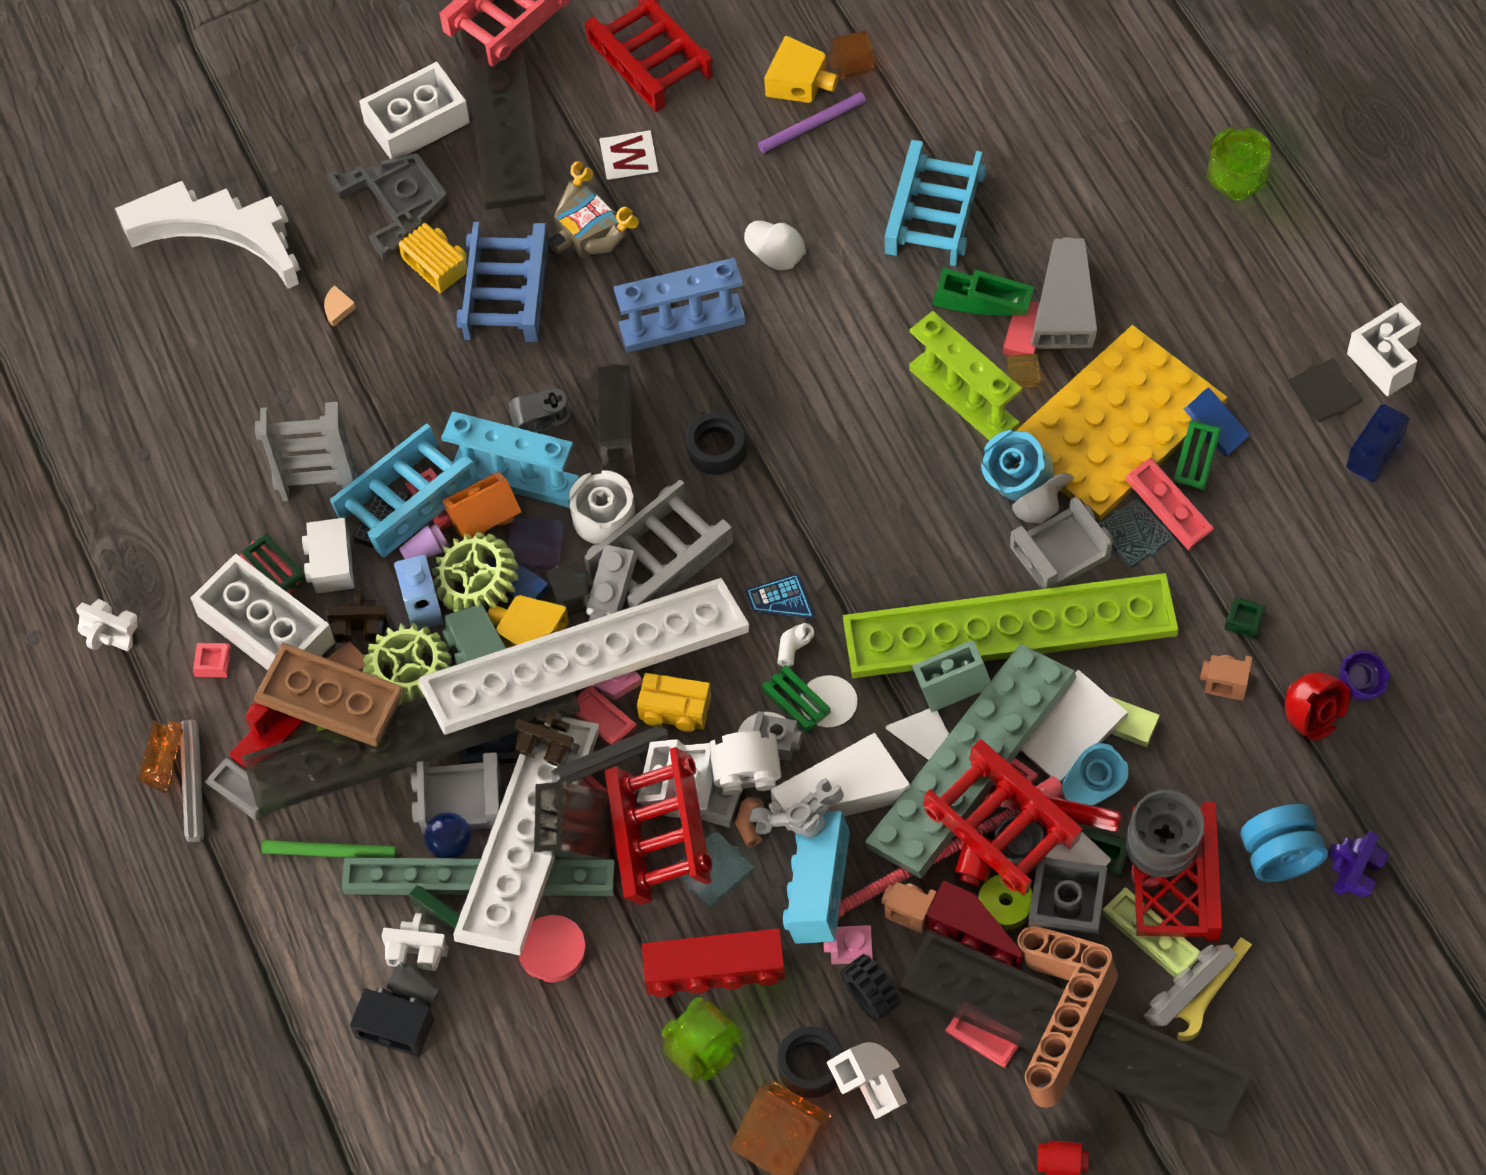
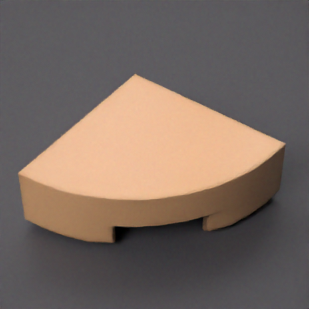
[324,285,356,327]

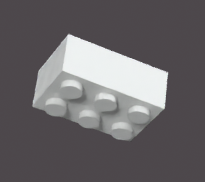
[359,62,470,159]

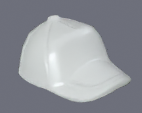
[744,221,806,270]

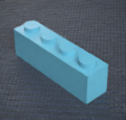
[783,811,850,944]

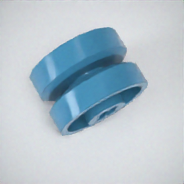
[1240,804,1328,882]

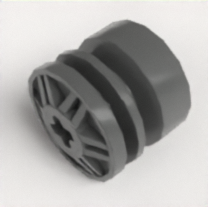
[1125,789,1204,878]

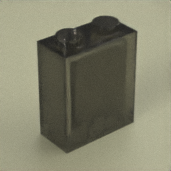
[534,781,611,860]

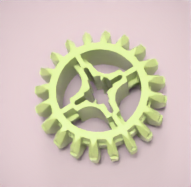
[432,531,519,612]
[363,623,452,709]

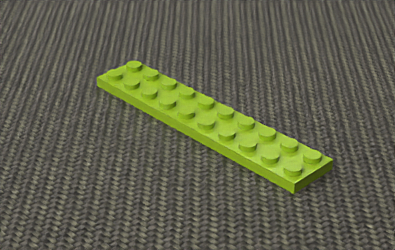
[843,573,1178,679]

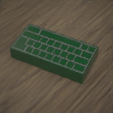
[409,885,466,945]

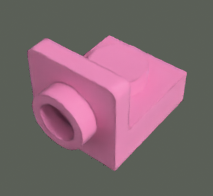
[823,925,873,964]

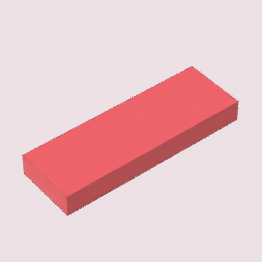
[1125,457,1214,551]

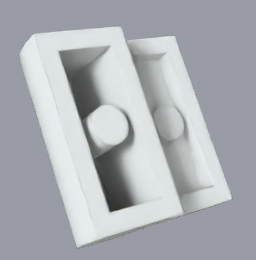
[637,739,713,818]

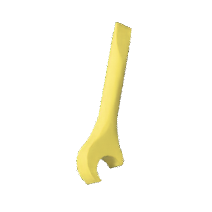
[1174,937,1252,1041]

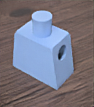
[394,555,444,630]

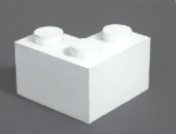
[1347,303,1421,397]

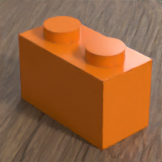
[442,472,522,540]

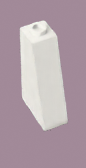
[769,733,910,816]

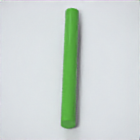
[262,840,397,858]

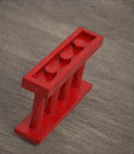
[585,0,713,112]
[923,739,1083,896]
[605,747,712,905]

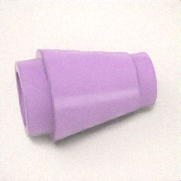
[399,523,449,559]

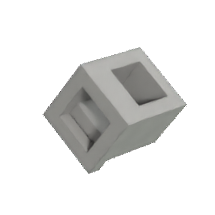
[753,711,802,761]

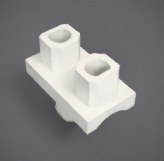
[77,599,138,652]
[382,913,449,971]

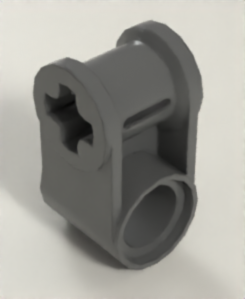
[508,388,571,433]

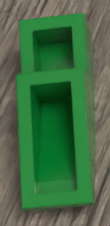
[932,267,1034,316]

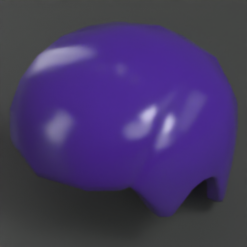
[1339,650,1391,701]

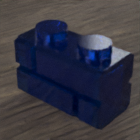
[1346,404,1410,482]

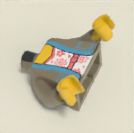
[548,161,639,258]

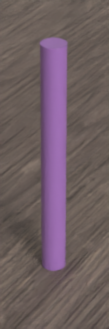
[758,92,866,154]

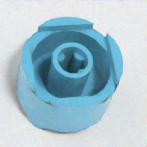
[981,430,1054,502]

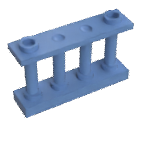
[457,222,548,342]
[614,257,746,353]

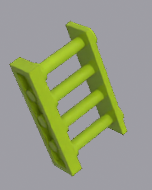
[909,311,1022,441]

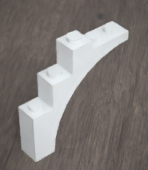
[115,181,300,288]

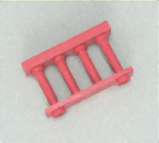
[439,0,571,67]

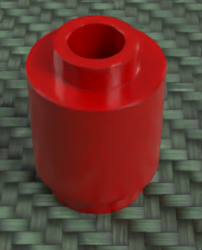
[954,837,993,887]
[1037,1140,1089,1175]

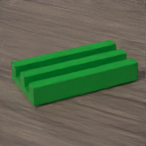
[1173,420,1221,491]
[761,665,831,733]

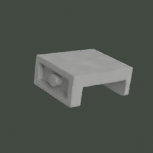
[1010,497,1113,589]
[411,753,502,834]

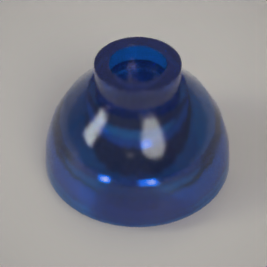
[424,812,471,859]

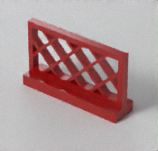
[1132,802,1222,942]

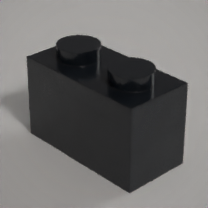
[349,988,434,1057]

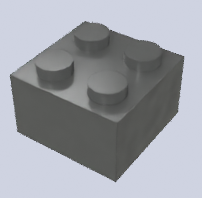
[1029,858,1107,943]

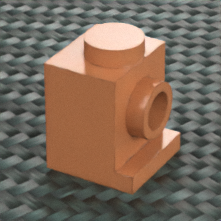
[1200,655,1252,701]
[881,881,937,934]

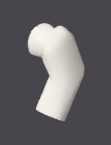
[777,623,814,667]

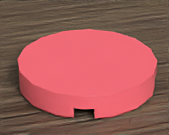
[519,914,587,983]

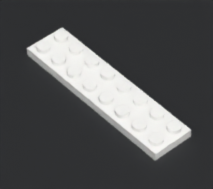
[453,711,599,956]

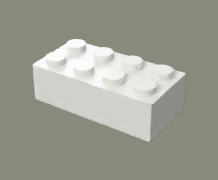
[191,554,335,670]

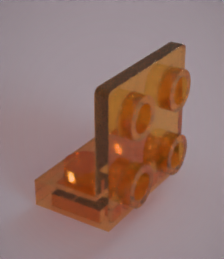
[730,1081,833,1175]

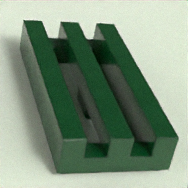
[241,533,306,591]

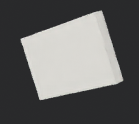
[1020,670,1128,784]

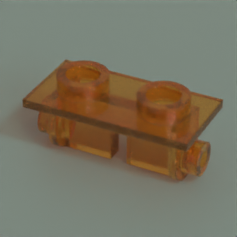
[137,720,184,793]

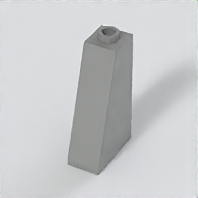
[1031,237,1097,349]

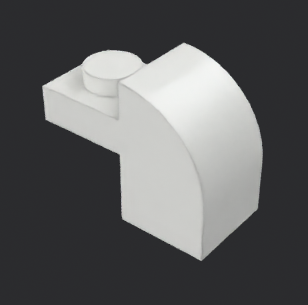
[827,1042,908,1119]

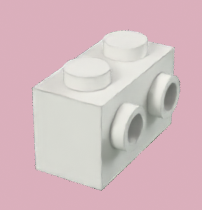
[302,518,354,594]

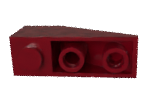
[926,881,1023,970]

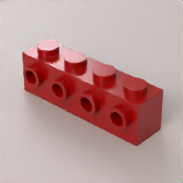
[641,928,785,997]

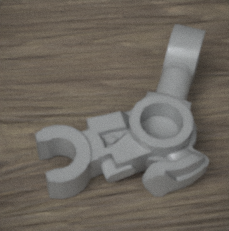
[750,778,844,838]

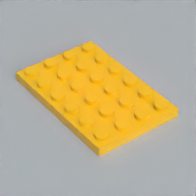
[1016,325,1227,522]

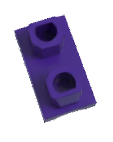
[1328,831,1389,898]

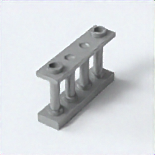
[255,402,358,502]
[584,480,733,608]

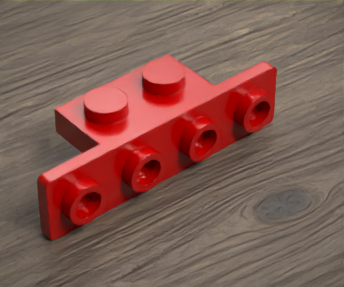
[229,702,305,775]

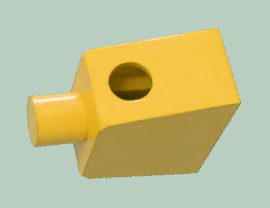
[764,36,839,103]
[487,595,569,649]

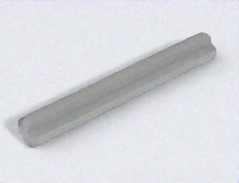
[180,719,204,843]

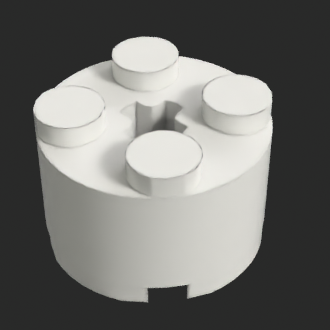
[569,471,636,544]
[709,731,781,795]

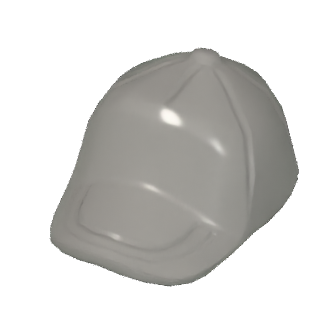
[1012,473,1074,524]

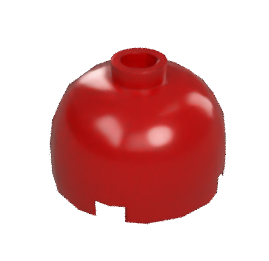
[1285,672,1351,741]

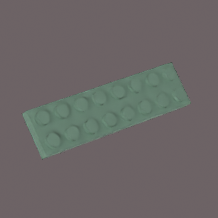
[865,644,1076,879]

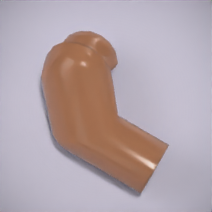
[735,797,764,847]

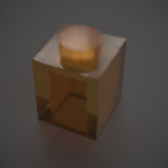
[828,30,874,79]

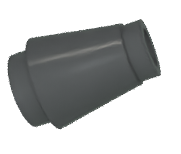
[386,964,441,1008]

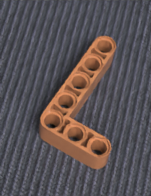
[1017,926,1118,1108]

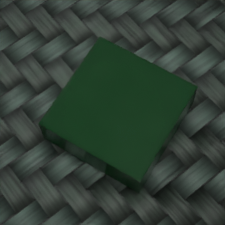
[1224,597,1266,639]

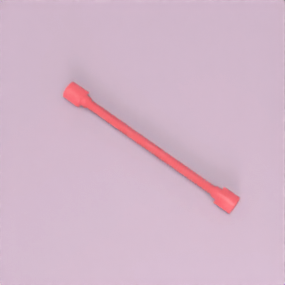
[838,776,1066,920]

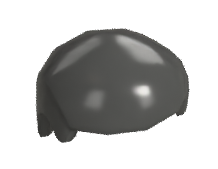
[995,816,1045,866]

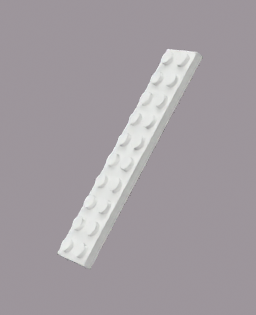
[419,578,749,735]

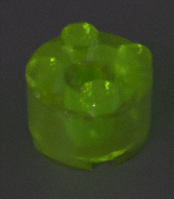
[1207,127,1271,201]
[661,997,743,1083]

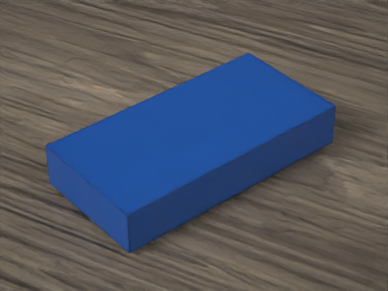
[1183,387,1250,457]

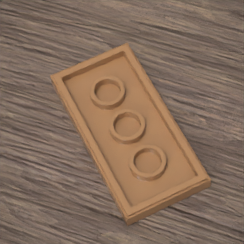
[254,643,404,747]

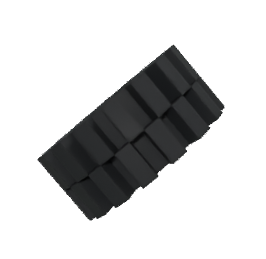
[840,954,901,1022]

